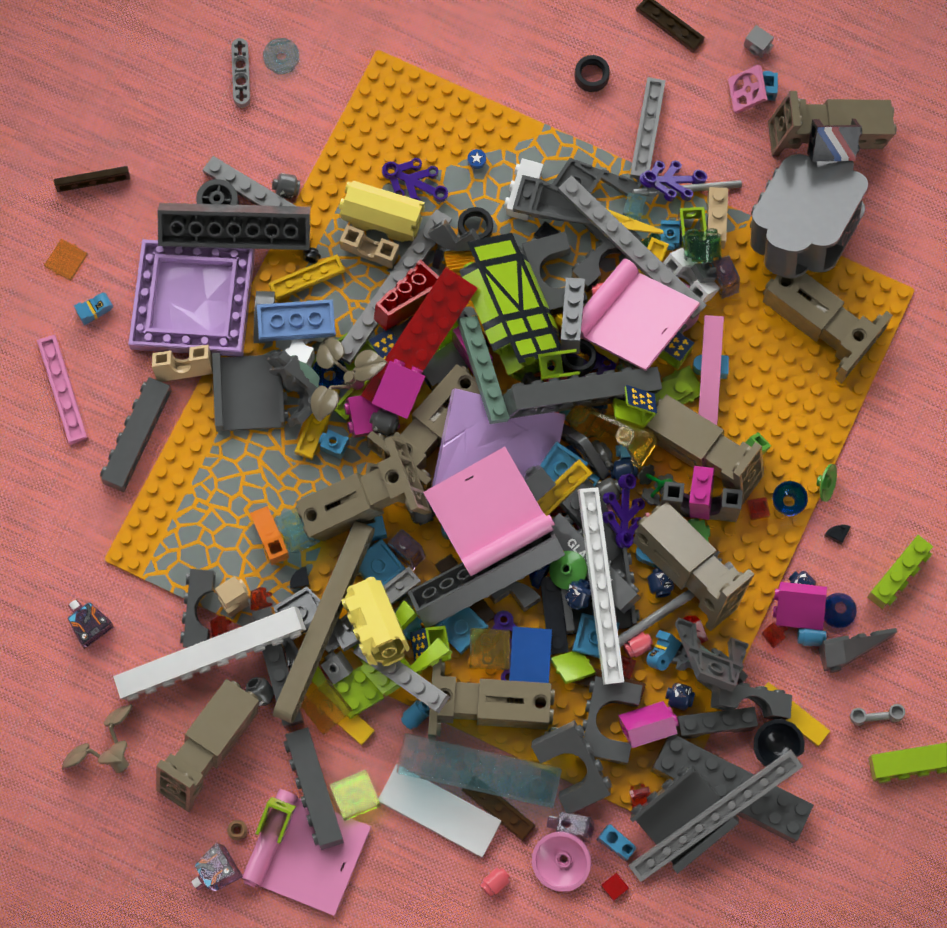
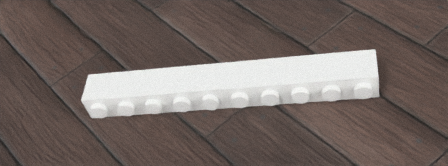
[113,606,306,702]

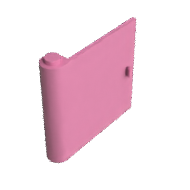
[581,259,700,371]
[423,447,555,576]
[242,789,371,916]

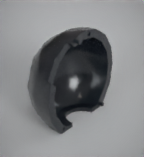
[753,719,805,766]

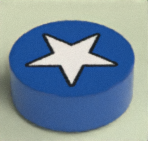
[468,149,486,169]

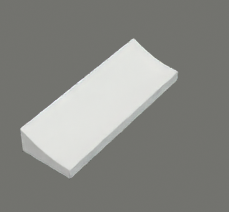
[377,764,501,858]

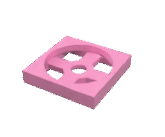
[728,65,767,113]

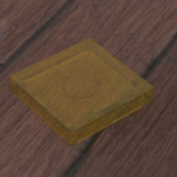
[470,628,510,670]
[301,679,353,735]

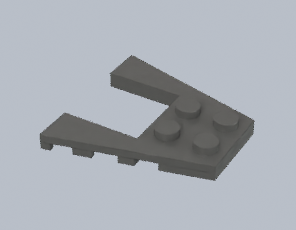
[552,158,642,242]
[274,586,360,670]
[675,617,749,692]

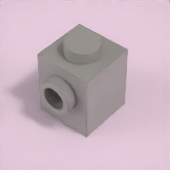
[744,25,774,58]
[321,651,354,685]

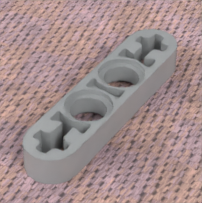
[231,38,250,108]

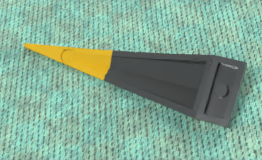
[513,175,664,234]

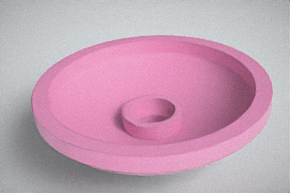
[532,831,591,892]

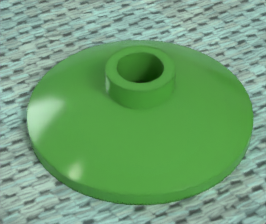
[817,464,837,502]
[549,551,588,590]

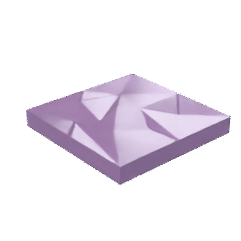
[128,239,255,357]
[432,389,565,487]

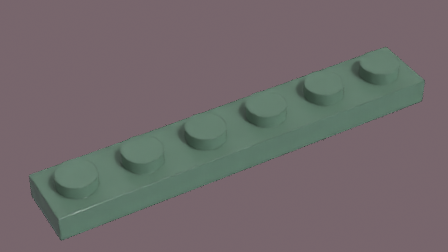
[457,316,510,424]

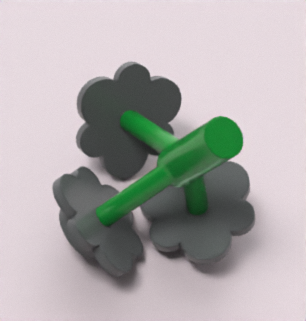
[637,464,677,506]

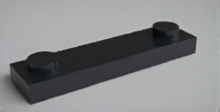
[540,576,568,655]

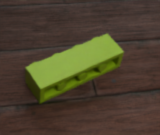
[868,742,947,783]

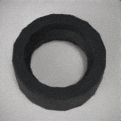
[574,55,610,92]
[458,207,493,239]
[561,339,596,377]

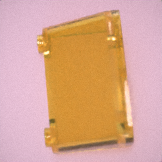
[566,405,657,468]

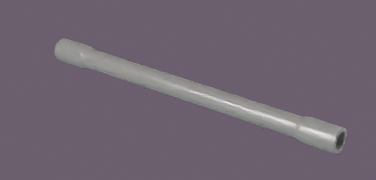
[618,562,734,647]

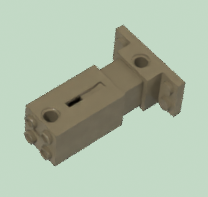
[768,91,897,156]
[763,273,893,383]
[367,364,480,491]
[645,394,764,505]
[296,436,432,541]
[633,502,754,631]
[428,658,555,742]
[156,679,259,812]

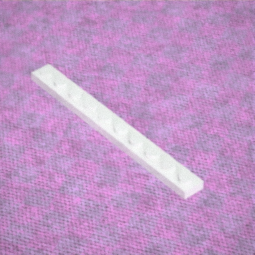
[578,487,624,685]

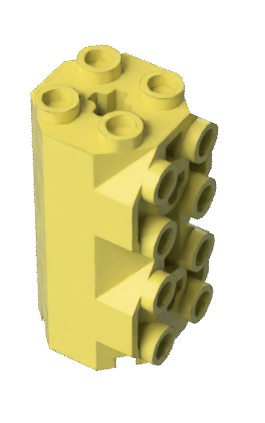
[339,181,425,242]
[341,577,410,666]

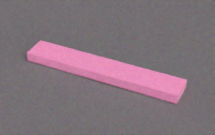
[699,315,724,425]
[37,335,88,445]

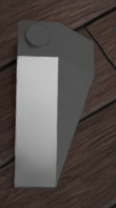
[559,479,622,561]
[818,628,897,673]

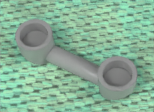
[850,704,905,726]

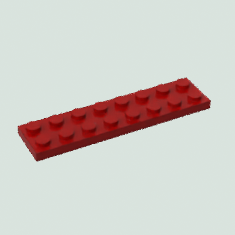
[361,267,478,409]

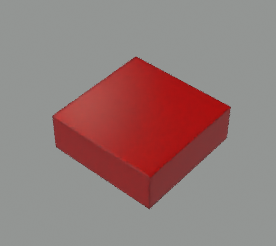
[601,873,629,901]

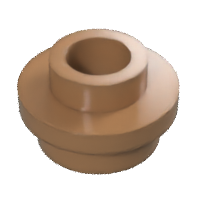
[227,820,247,840]

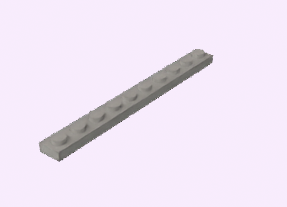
[558,176,706,320]
[340,209,452,365]
[629,749,803,882]

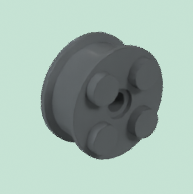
[196,179,239,205]

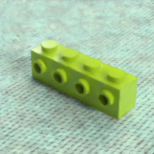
[867,535,933,609]

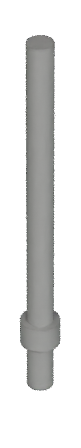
[632,180,742,197]

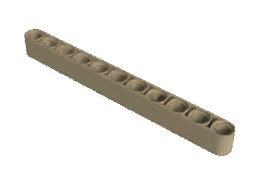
[273,521,375,723]

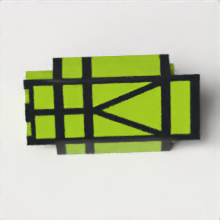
[459,233,561,381]

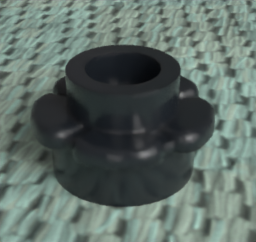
[303,247,321,264]

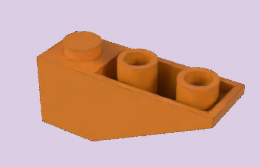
[250,506,289,566]

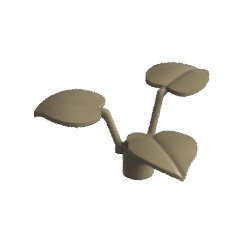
[311,338,388,422]
[62,704,133,773]

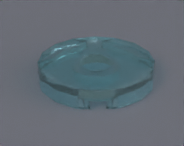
[263,38,299,74]

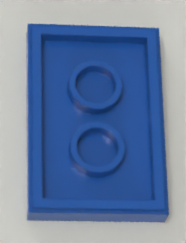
[509,627,552,683]

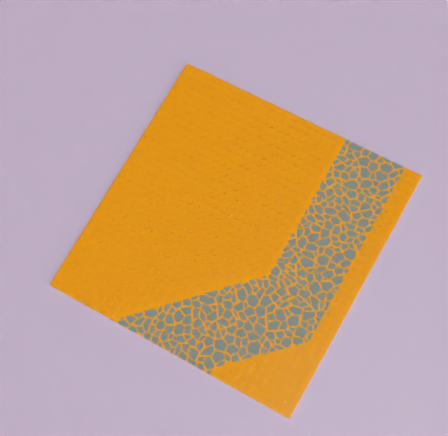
[105,50,914,812]

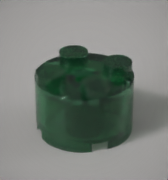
[683,228,722,263]

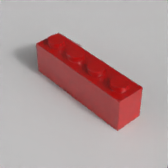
[374,259,439,330]

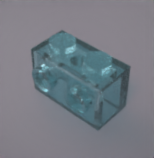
[276,508,317,553]

